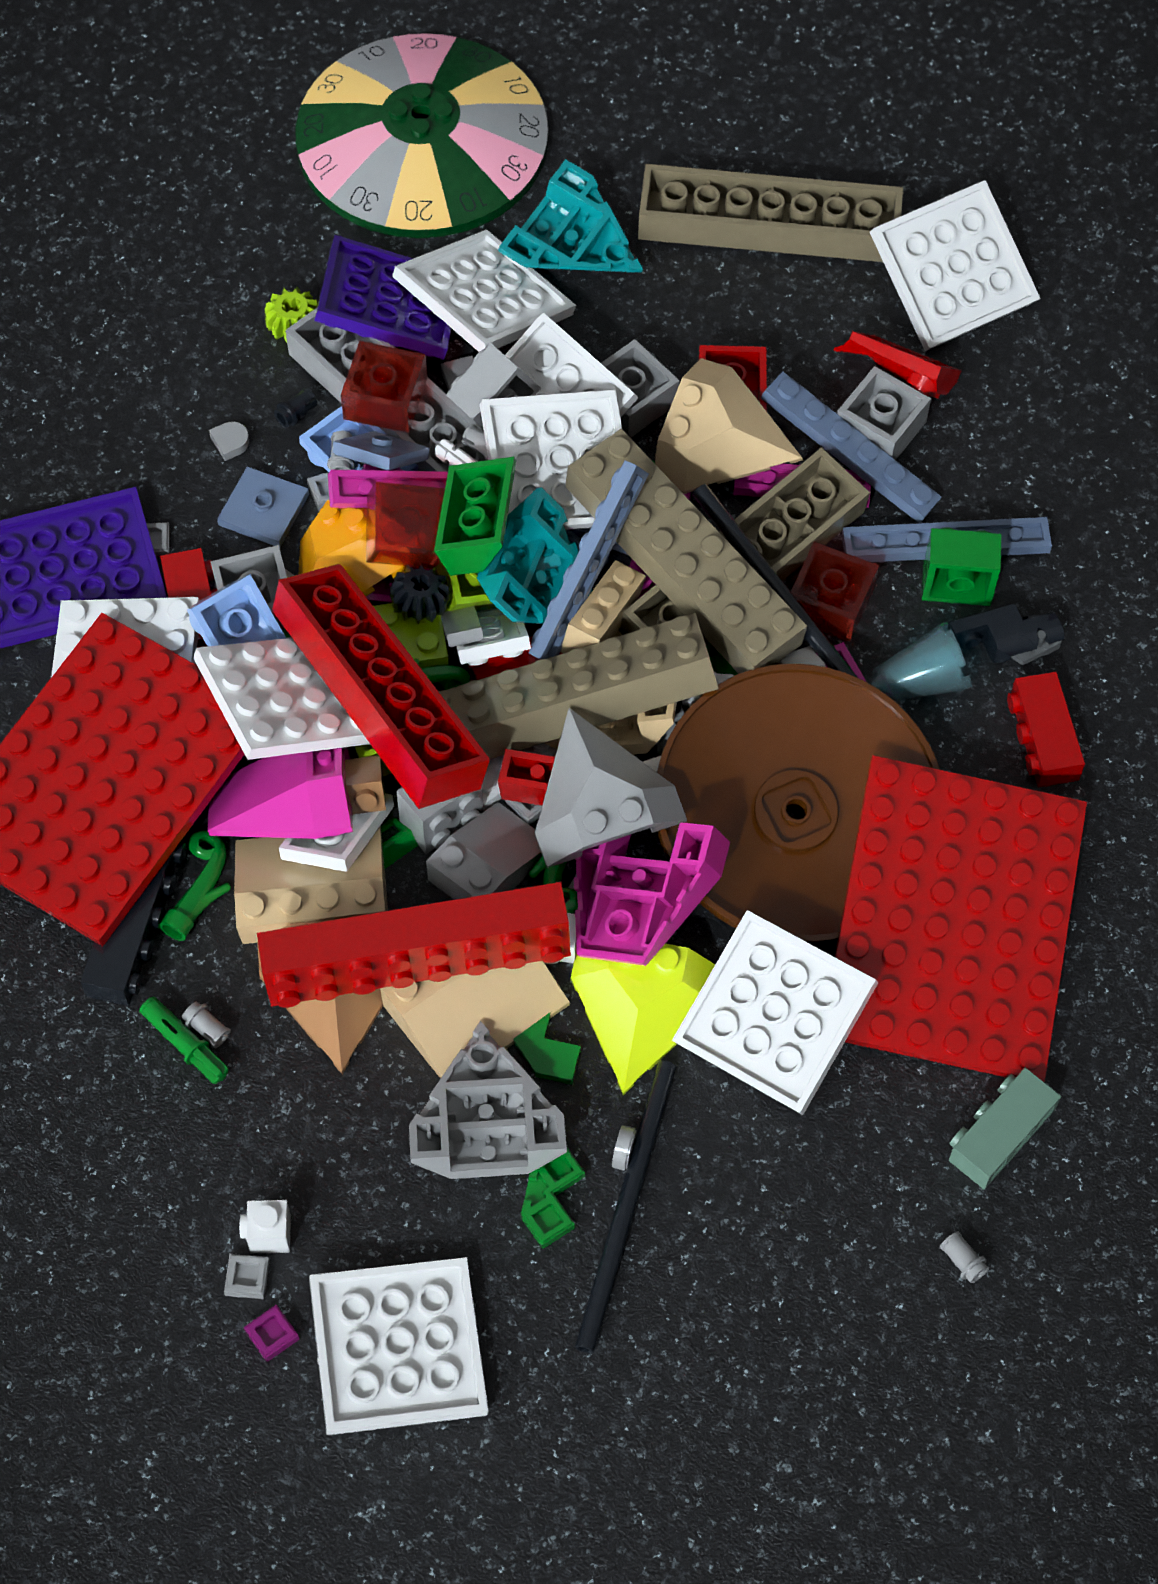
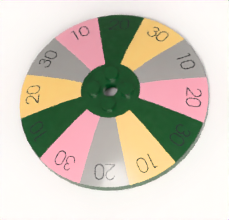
[296,34,548,238]

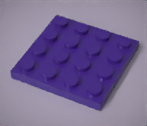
[314,235,451,359]

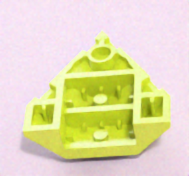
[571,944,715,1095]

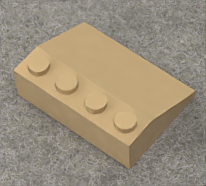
[234,825,388,944]
[380,961,570,1079]

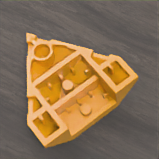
[298,500,423,596]

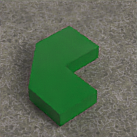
[513,1012,581,1085]
[521,1146,585,1249]

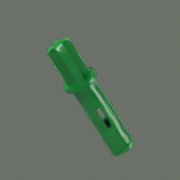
[139,996,229,1084]

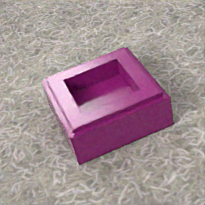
[243,1305,300,1362]

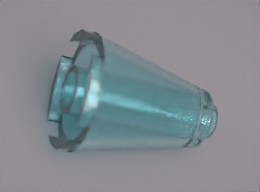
[869,622,972,701]

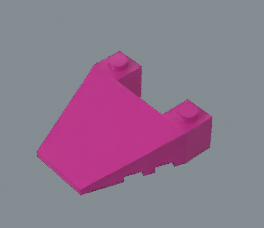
[574,822,730,966]

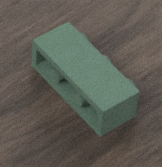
[948,1068,1061,1190]

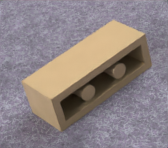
[560,560,646,653]

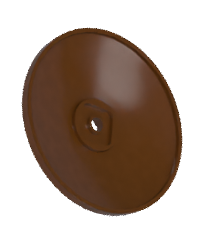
[657,664,940,945]

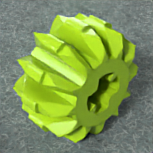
[265,287,318,342]

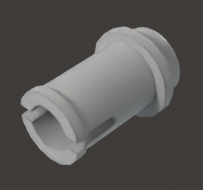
[461,424,488,460]
[327,431,355,470]
[182,1001,231,1048]
[940,1231,989,1283]

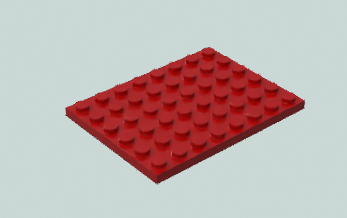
[0,612,244,946]
[835,755,1087,1082]

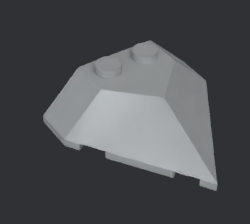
[535,708,687,868]
[409,1021,567,1179]

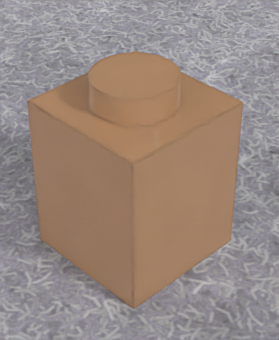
[345,755,386,814]

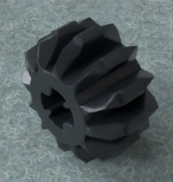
[390,563,450,624]

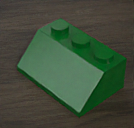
[434,456,517,576]

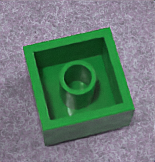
[922,527,1002,606]

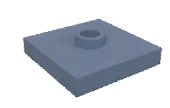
[332,431,430,471]
[217,467,309,548]

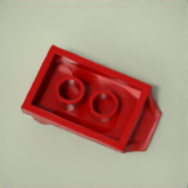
[834,331,962,399]

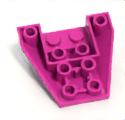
[208,747,353,839]

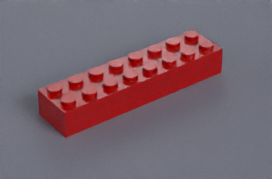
[272,564,490,809]
[257,882,571,1008]

